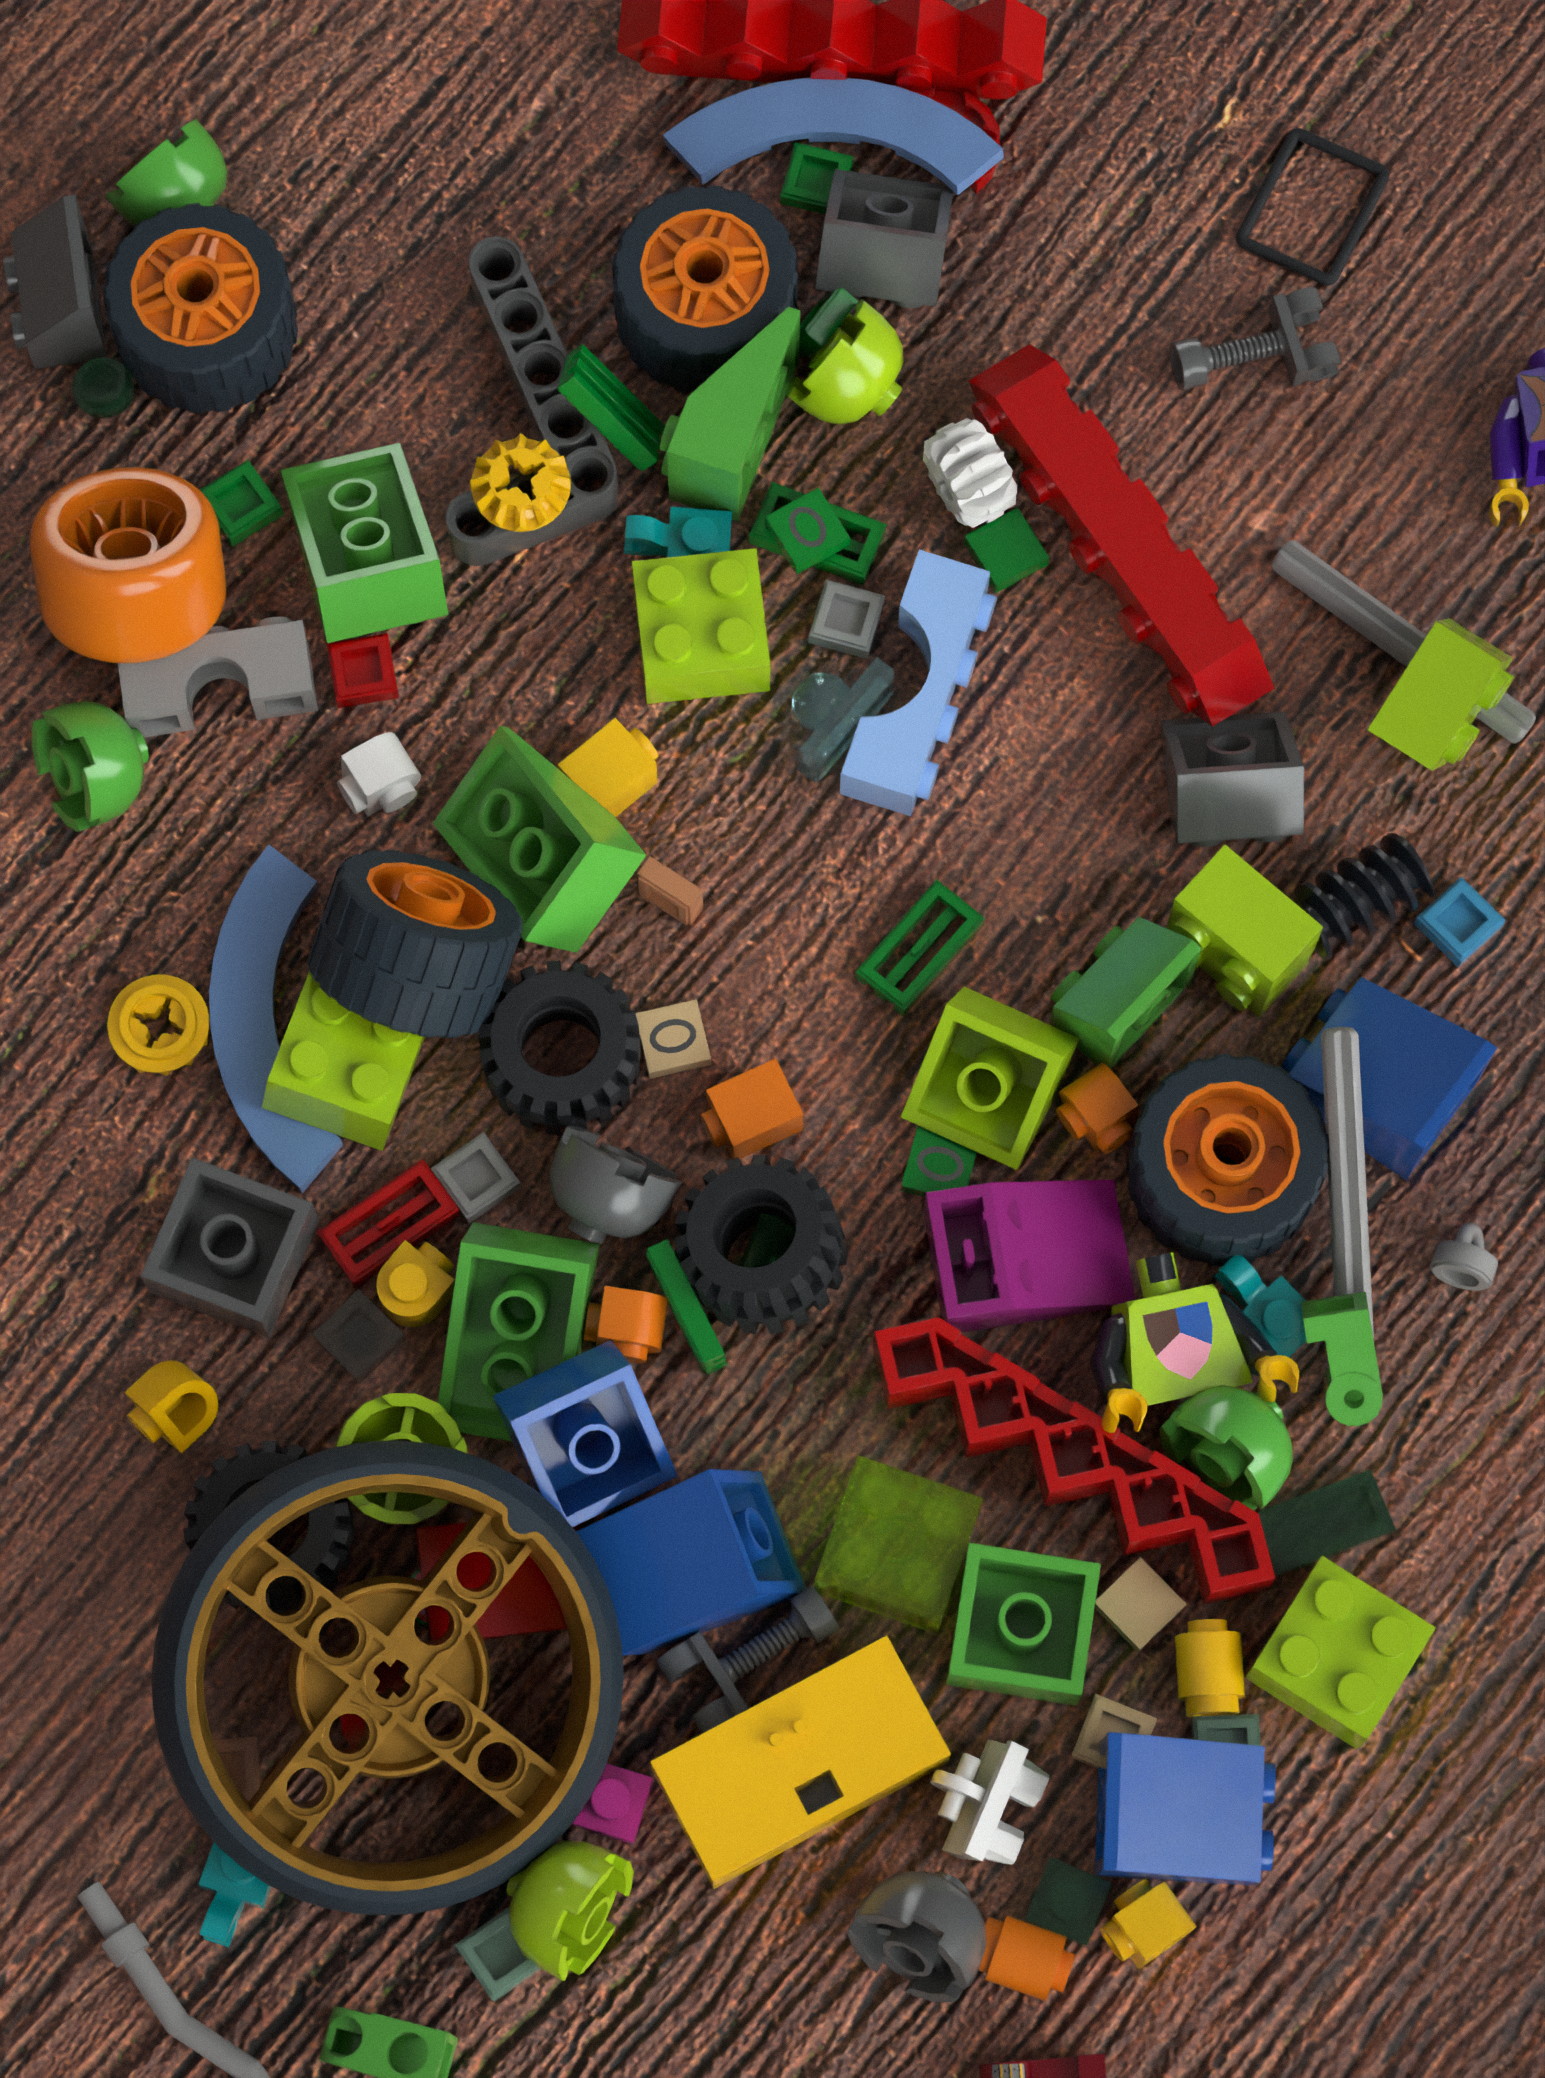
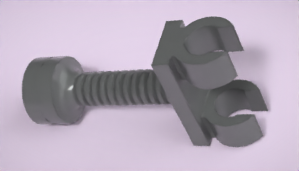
[1169,287,1342,390]
[656,1585,840,1733]

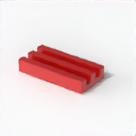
[317,1159,461,1288]

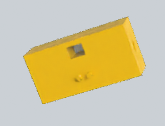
[650,1636,951,1889]

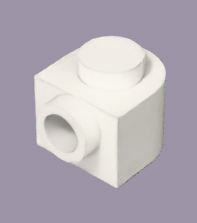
[337,732,421,816]

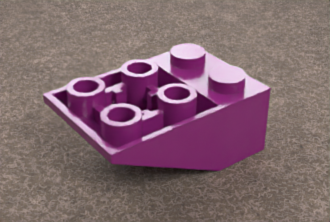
[923,1179,1135,1332]

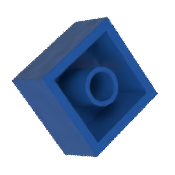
[492,1340,678,1527]

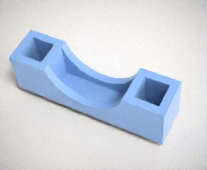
[840,549,997,817]

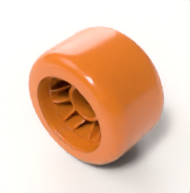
[30,467,226,664]

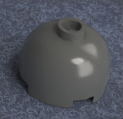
[550,1125,682,1244]
[848,1871,986,2002]

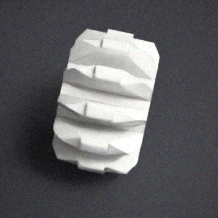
[923,418,1017,528]

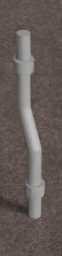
[77,1882,270,2078]

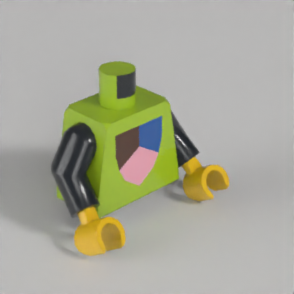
[1090,1252,1299,1433]

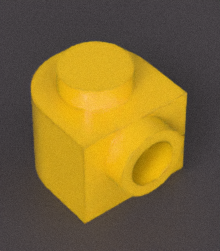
[376,1240,455,1327]
[124,1360,218,1454]
[1100,1878,1197,1970]

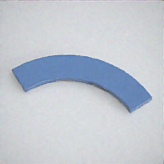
[663,78,1004,195]
[209,844,343,1194]

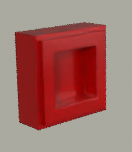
[326,633,399,709]

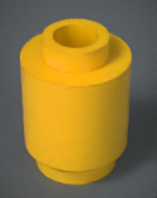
[1175,1619,1245,1717]

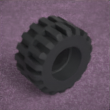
[478,960,641,1135]
[674,1155,847,1334]
[183,1441,356,1616]

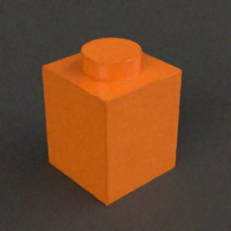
[700,1058,804,1160]

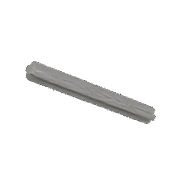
[1272,540,1536,743]
[1321,1027,1374,1338]

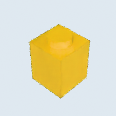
[558,718,658,817]

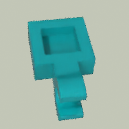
[624,507,732,557]
[1214,1255,1307,1357]
[198,1842,271,1948]

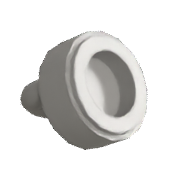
[1430,1222,1498,1291]

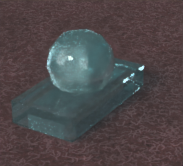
[791,657,895,783]

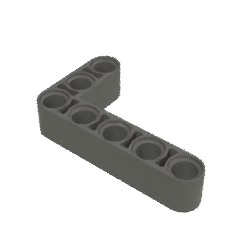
[446,236,619,566]

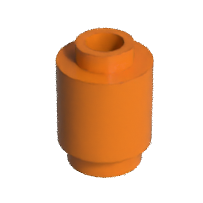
[979,1915,1076,2001]

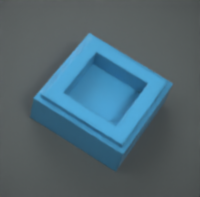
[1414,877,1506,968]

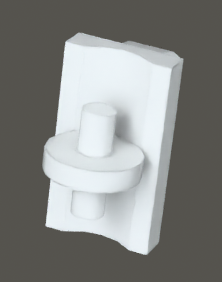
[930,1740,1049,1865]

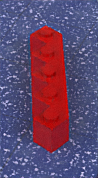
[617,0,1047,100]
[968,344,1275,727]
[873,1317,1275,1605]

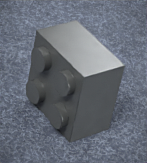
[141,1157,319,1339]

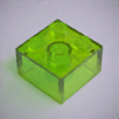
[814,1455,983,1635]

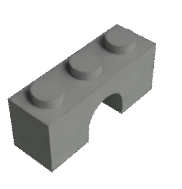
[117,617,318,737]

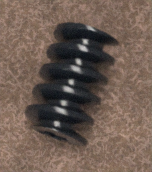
[1293,833,1435,961]

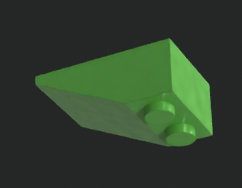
[660,307,800,522]
[280,443,448,643]
[433,725,646,953]
[438,1222,600,1441]

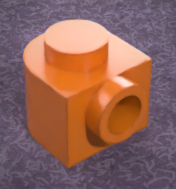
[1056,1062,1139,1154]
[584,1286,668,1364]

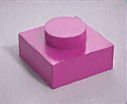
[571,1763,654,1845]

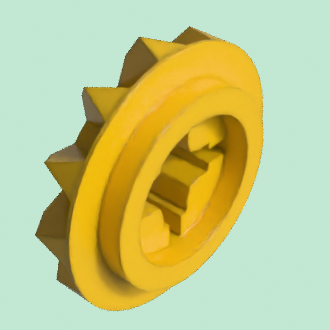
[470,433,571,532]
[107,974,210,1076]

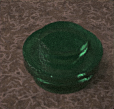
[72,357,135,418]

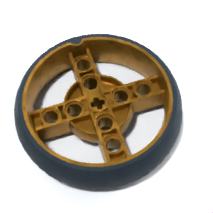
[151,1440,624,1916]

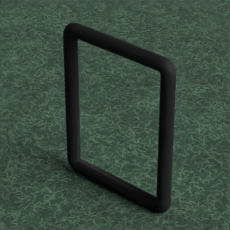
[1236,128,1390,286]

